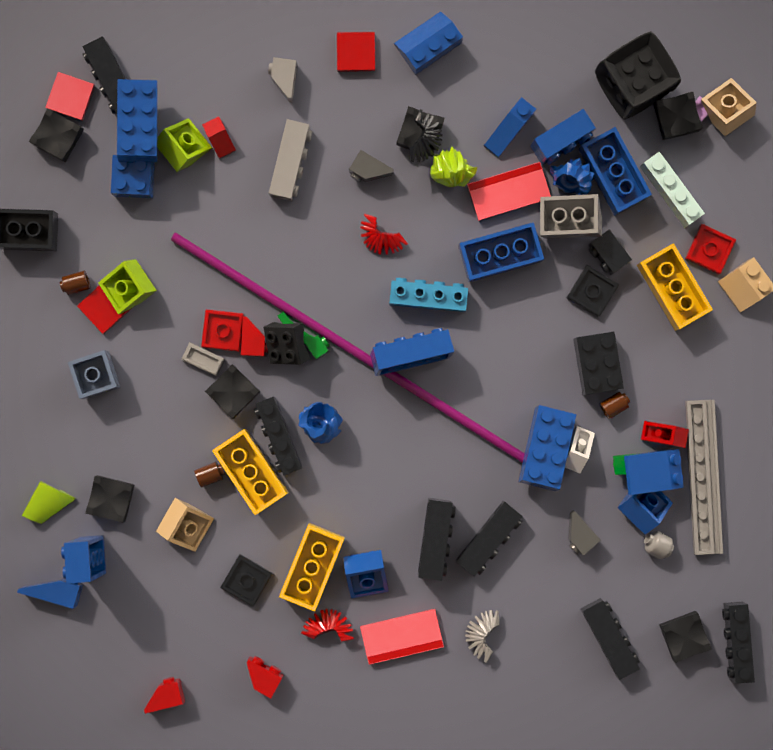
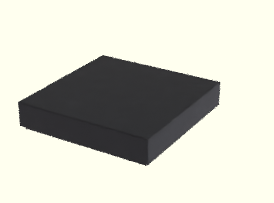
[566,265,619,318]
[220,554,273,607]

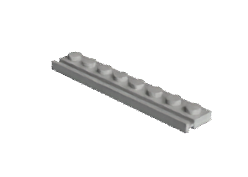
[685,400,723,555]

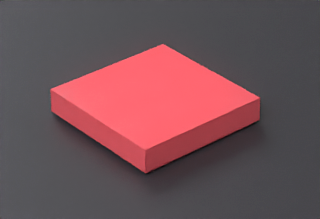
[45,72,95,121]

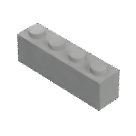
[269,119,313,201]

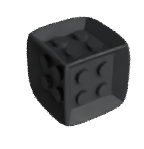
[595,31,681,120]

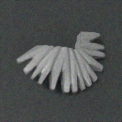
[465,610,499,663]

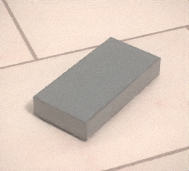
[181,342,224,376]

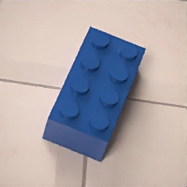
[117,79,158,162]
[579,127,652,216]
[458,222,544,282]
[370,328,454,376]
[518,405,577,491]
[61,535,106,584]

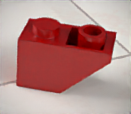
[247,656,283,699]

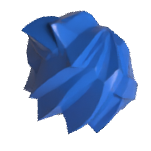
[550,158,594,195]
[298,402,343,444]

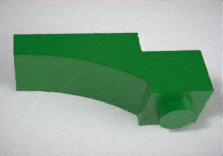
[277,311,330,360]

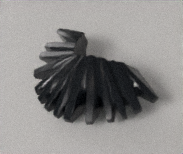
[410,109,443,162]

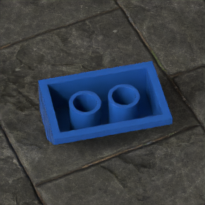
[394,11,463,75]

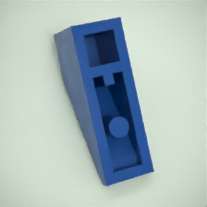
[484,97,536,158]
[17,579,84,609]

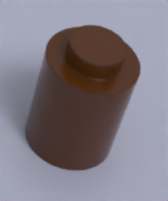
[60,270,91,295]
[599,392,630,420]
[194,462,225,488]

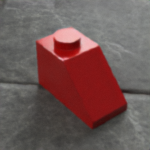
[241,316,268,357]
[641,421,689,448]
[144,677,185,714]

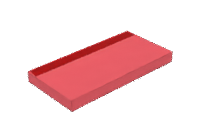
[467,162,551,221]
[360,609,444,664]

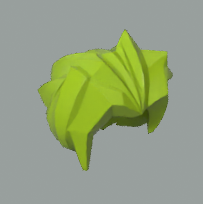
[430,147,477,187]

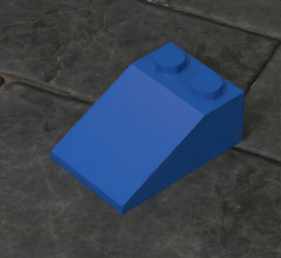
[624,449,684,495]

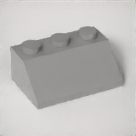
[540,194,602,239]

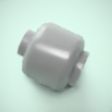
[644,531,674,559]

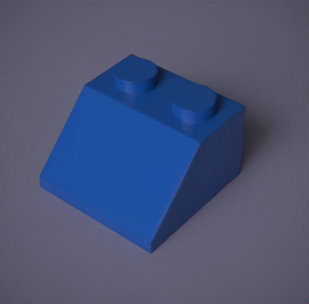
[617,491,673,534]
[343,550,389,599]

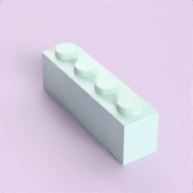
[640,152,705,228]

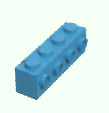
[389,278,468,312]

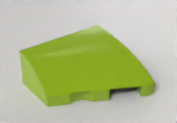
[22,481,75,524]

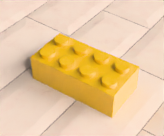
[636,243,713,331]
[212,429,289,515]
[279,523,345,611]

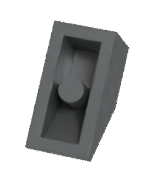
[349,150,394,182]
[568,510,601,555]

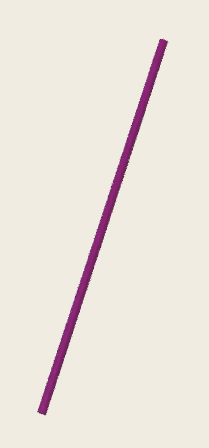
[171,232,525,463]

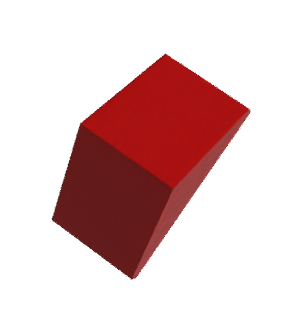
[202,116,236,159]

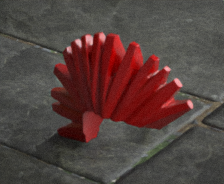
[360,214,408,255]
[301,609,354,642]

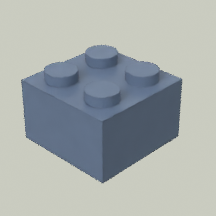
[68,350,120,399]

